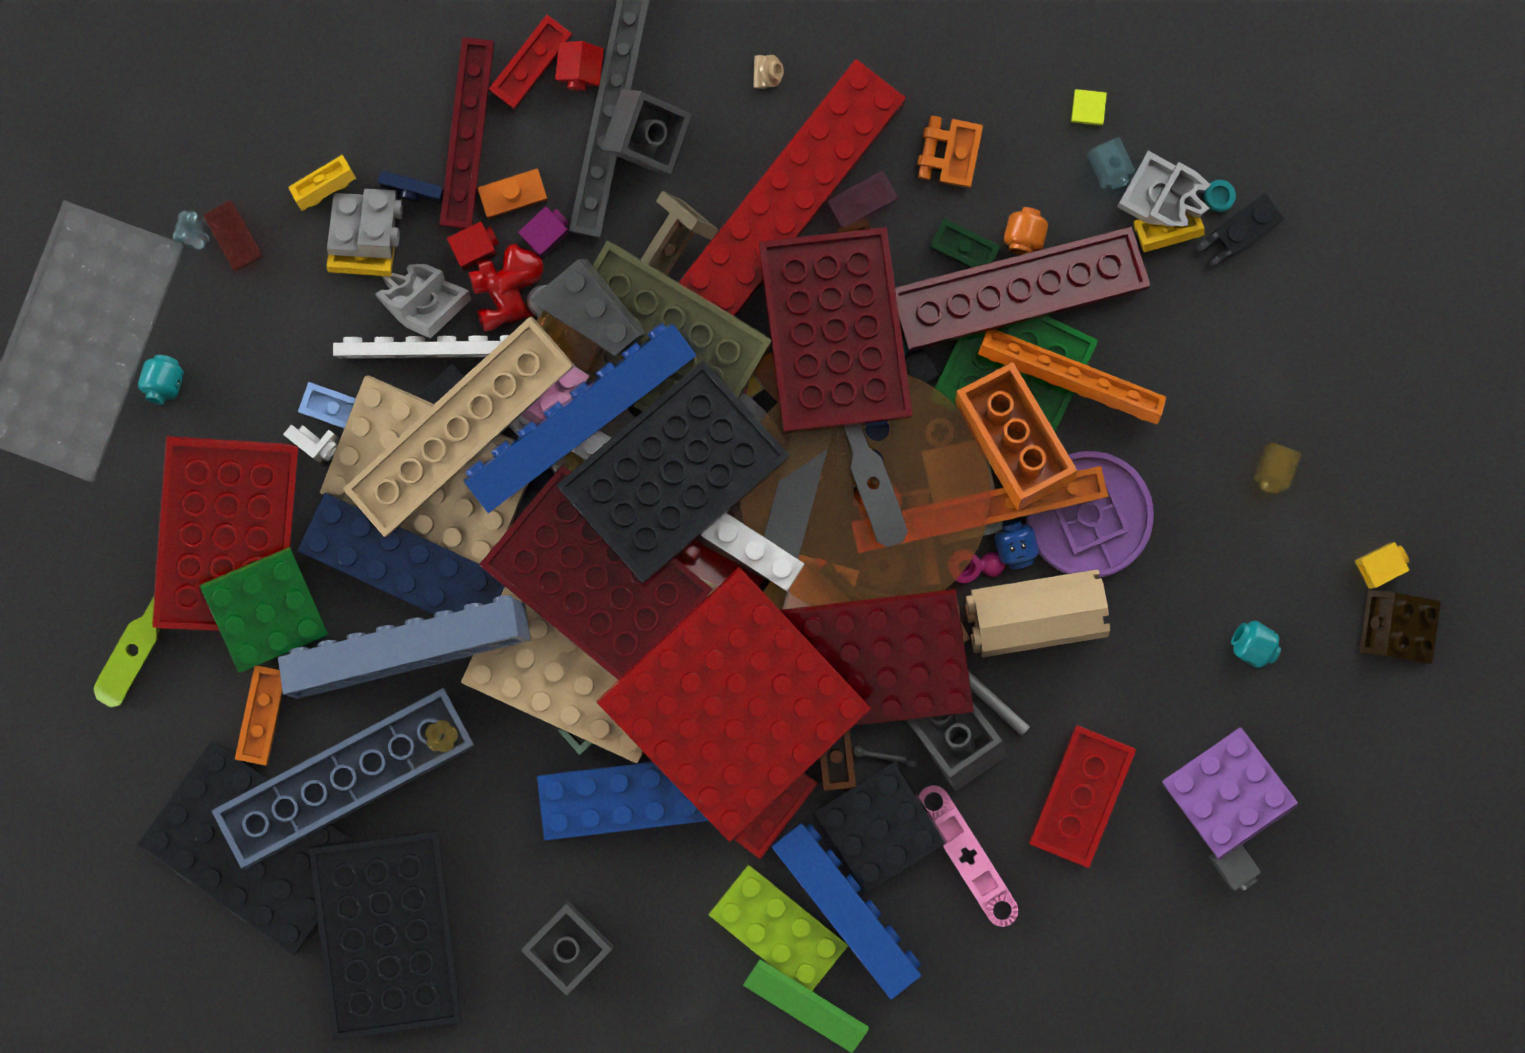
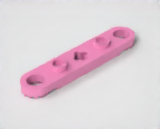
[918,785,1018,927]

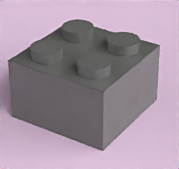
[601,89,692,174]
[521,901,614,996]

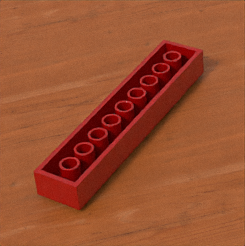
[679,59,906,317]

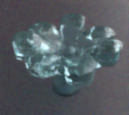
[173,210,209,249]

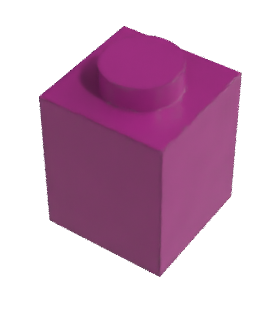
[518,206,570,259]

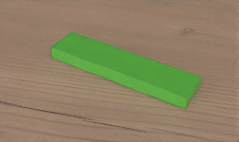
[743,959,869,1053]

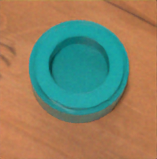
[1203,180,1236,213]

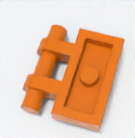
[917,116,983,189]

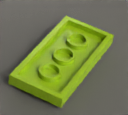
[709,864,848,991]

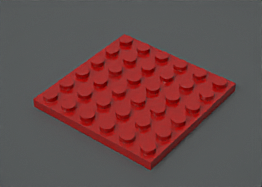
[596,567,871,842]

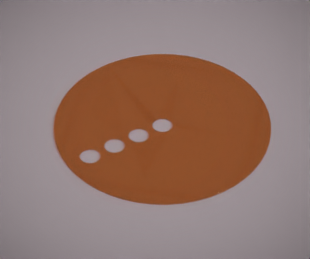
[740,374,990,606]

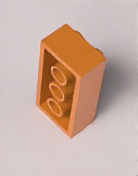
[954,362,1078,511]

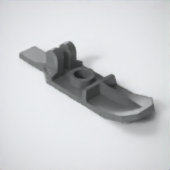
[843,424,908,547]

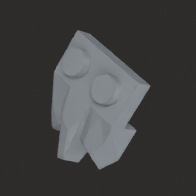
[1117,151,1211,226]
[376,264,471,338]

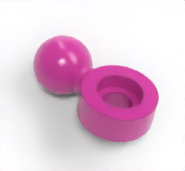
[947,549,1005,583]

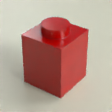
[555,41,604,91]
[447,221,499,271]

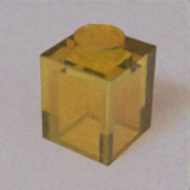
[1253,442,1301,494]

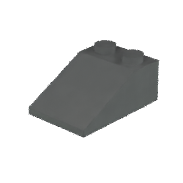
[906,704,1008,791]

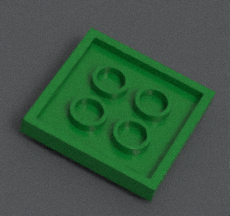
[200,547,328,673]

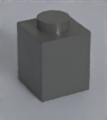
[1208,845,1261,891]

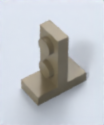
[641,191,718,276]

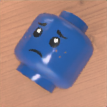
[994,520,1039,569]

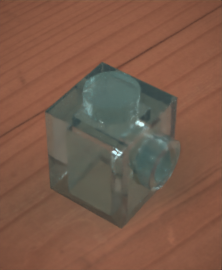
[1087,136,1135,190]

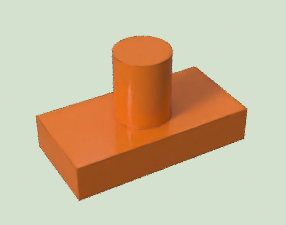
[477,168,548,219]

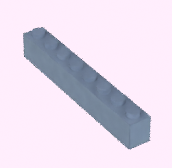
[278,595,531,699]

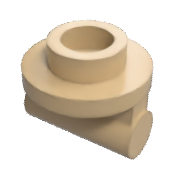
[754,55,784,89]

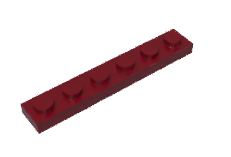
[439,37,495,229]

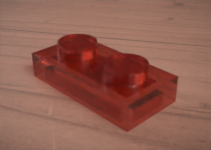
[203,200,263,272]

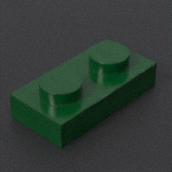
[929,218,1001,268]

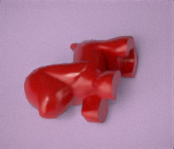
[468,244,544,332]

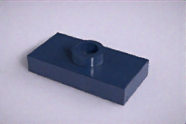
[378,171,444,203]

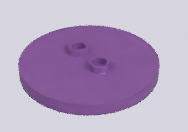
[1025,451,1154,578]

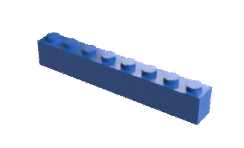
[463,322,697,513]

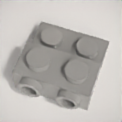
[327,189,403,259]

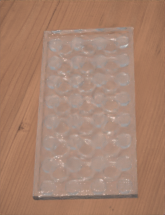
[0,200,184,483]

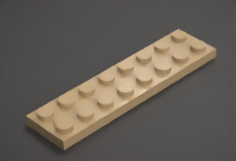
[343,317,575,537]

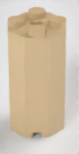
[965,569,1110,658]

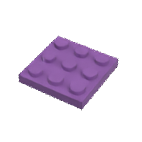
[1162,727,1298,860]

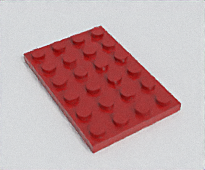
[152,436,298,631]

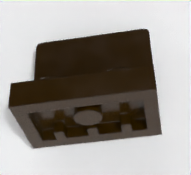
[1359,590,1441,664]

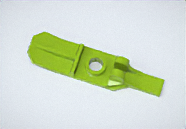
[93,597,160,707]

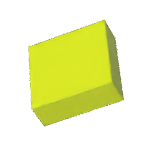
[1071,89,1107,126]

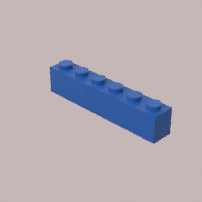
[771,822,921,1000]

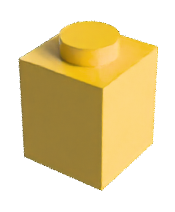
[1355,542,1410,589]

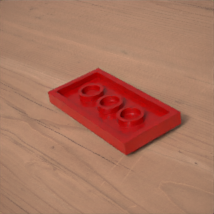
[1029,725,1137,868]

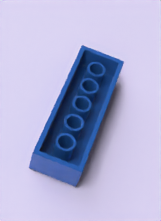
[537,761,709,840]

